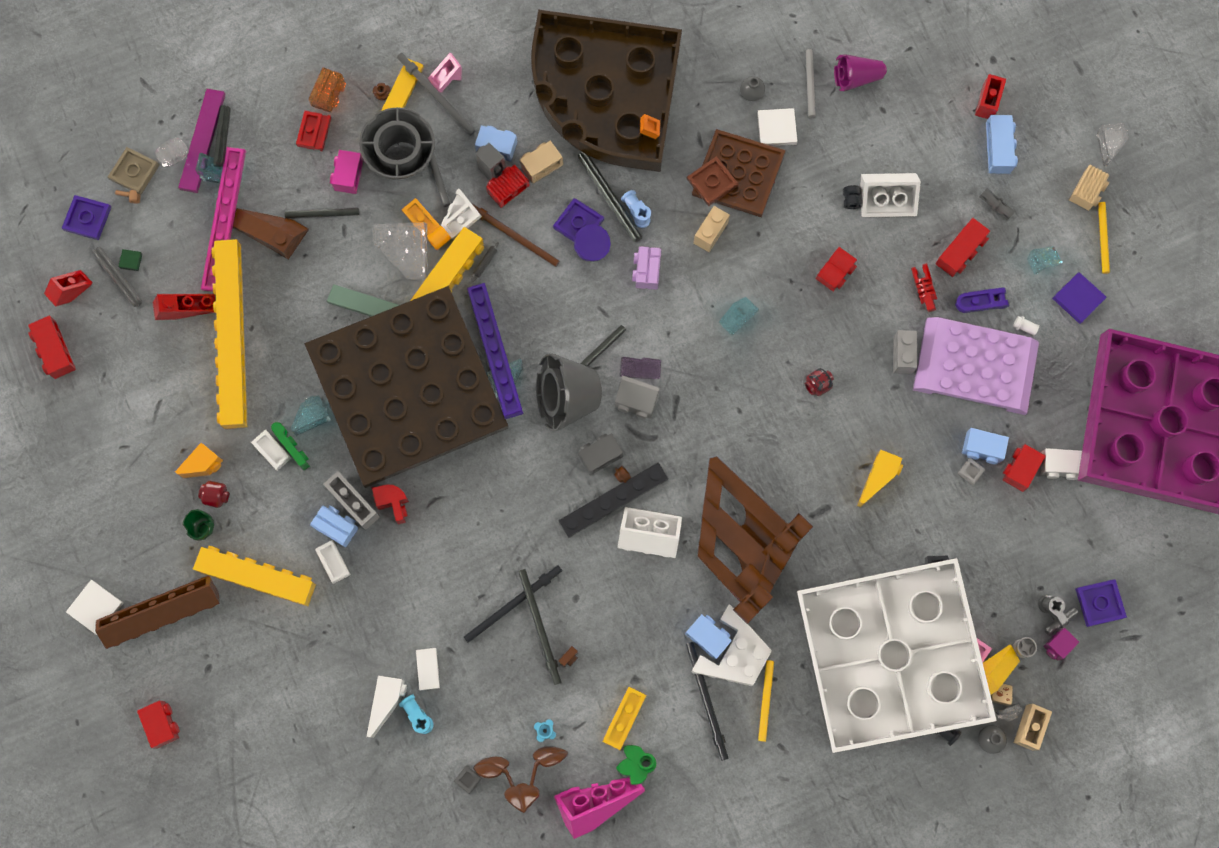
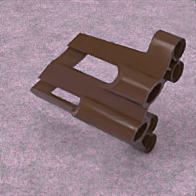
[698,456,813,624]

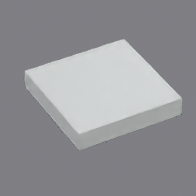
[757,108,797,146]
[66,580,123,635]

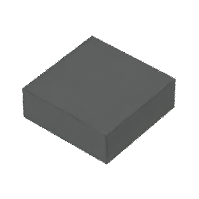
[453,765,482,794]

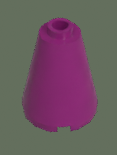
[834,54,887,91]

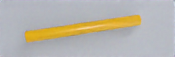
[1098,202,1110,274]
[758,660,774,742]

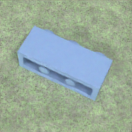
[986,115,1018,174]

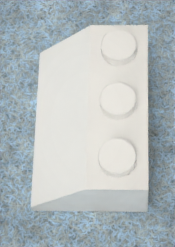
[860,173,921,217]
[618,507,682,558]

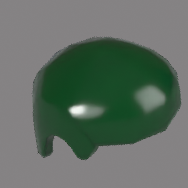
[182,509,214,541]

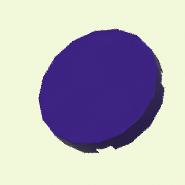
[574,224,611,262]

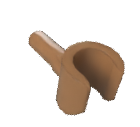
[115,190,141,204]

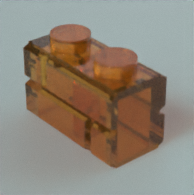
[309,67,346,113]

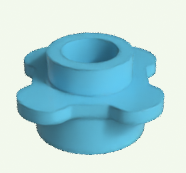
[534,720,556,742]

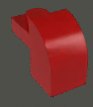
[372,484,409,525]

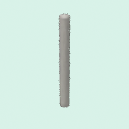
[806,49,816,118]

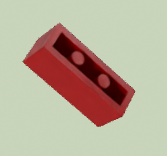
[935,218,990,277]
[28,315,76,379]

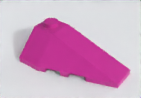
[554,777,645,839]

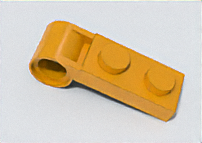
[402,198,452,250]

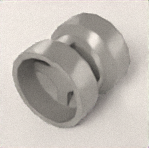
[1012,637,1037,659]

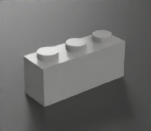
[323,471,380,530]

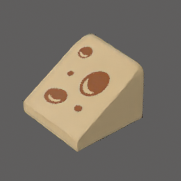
[990,684,1012,706]

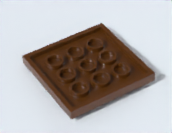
[692,129,786,218]

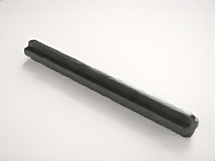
[578,152,642,243]

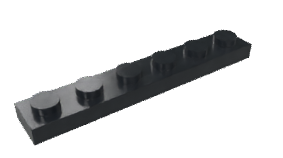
[559,462,668,538]

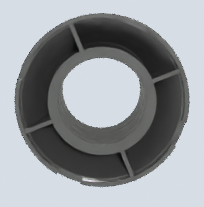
[359,107,435,179]
[536,353,602,431]

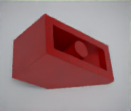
[44,270,93,307]

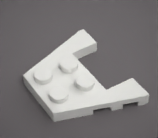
[691,605,772,686]

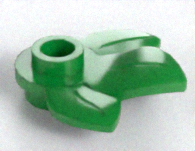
[616,745,656,785]

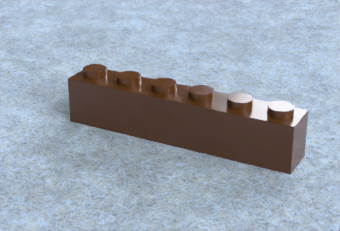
[95,575,220,649]

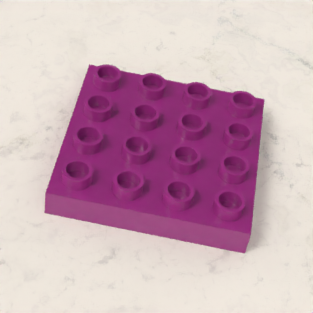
[1078,329,1219,514]

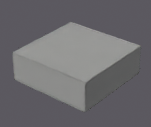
[957,458,986,485]

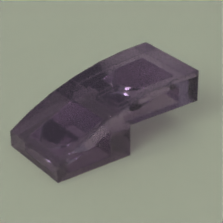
[620,357,661,379]

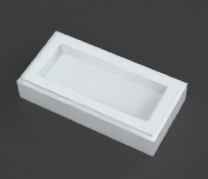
[251,430,291,471]
[315,540,351,584]
[416,648,440,691]

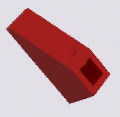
[153,294,215,320]

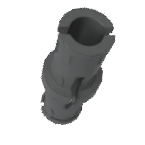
[979,188,1016,221]

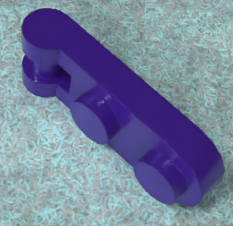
[955,287,1009,313]

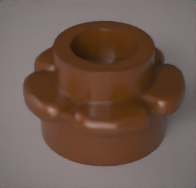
[373,83,391,101]
[614,466,631,483]

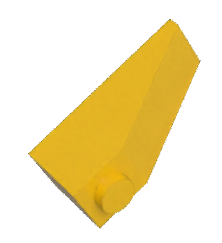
[857,450,903,507]
[983,645,1020,695]

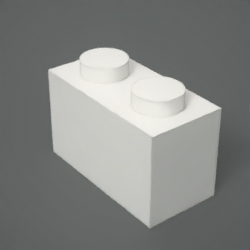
[1040,448,1082,480]

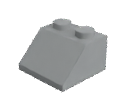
[615,376,659,419]

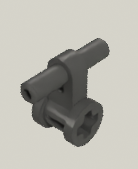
[1038,595,1078,635]

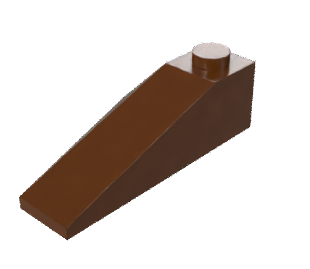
[233,208,309,260]

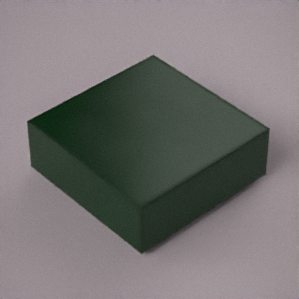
[118,249,143,271]

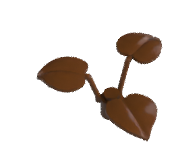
[473,746,568,813]

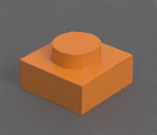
[640,114,660,139]

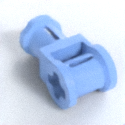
[621,190,651,228]

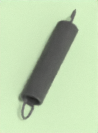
[471,242,499,282]

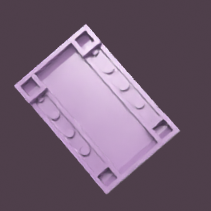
[913,317,1039,415]

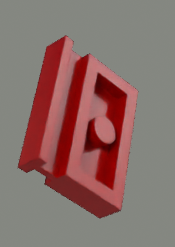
[296,111,331,151]

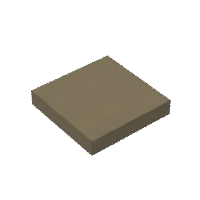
[108,147,160,195]

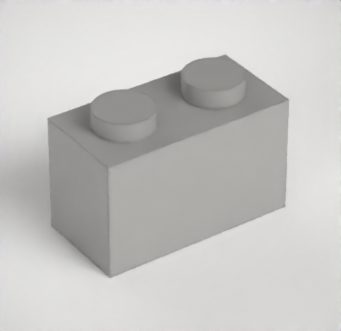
[893,330,917,374]

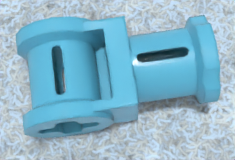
[399,694,434,734]

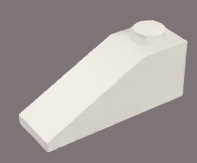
[366,676,407,738]

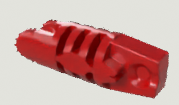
[911,263,937,312]

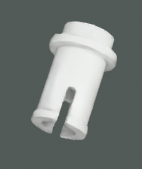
[1013,316,1040,336]

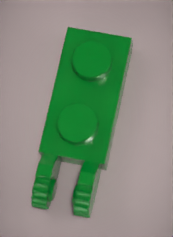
[271,422,310,470]

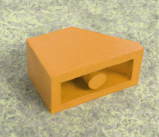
[175,443,223,478]

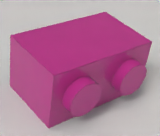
[330,150,364,194]

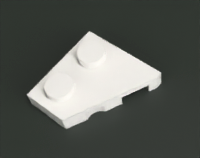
[441,189,482,240]

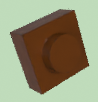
[559,646,578,668]

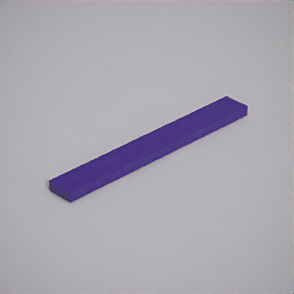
[467,283,524,420]

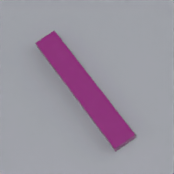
[178,88,226,193]

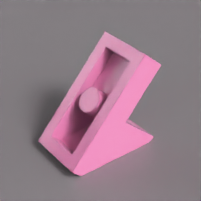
[428,53,462,92]

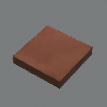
[687,156,739,206]

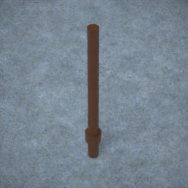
[473,204,560,267]

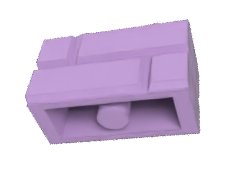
[632,247,661,290]

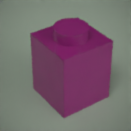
[1043,628,1079,661]

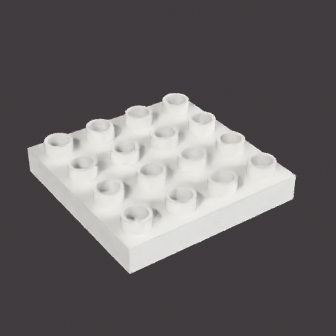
[797,558,996,753]

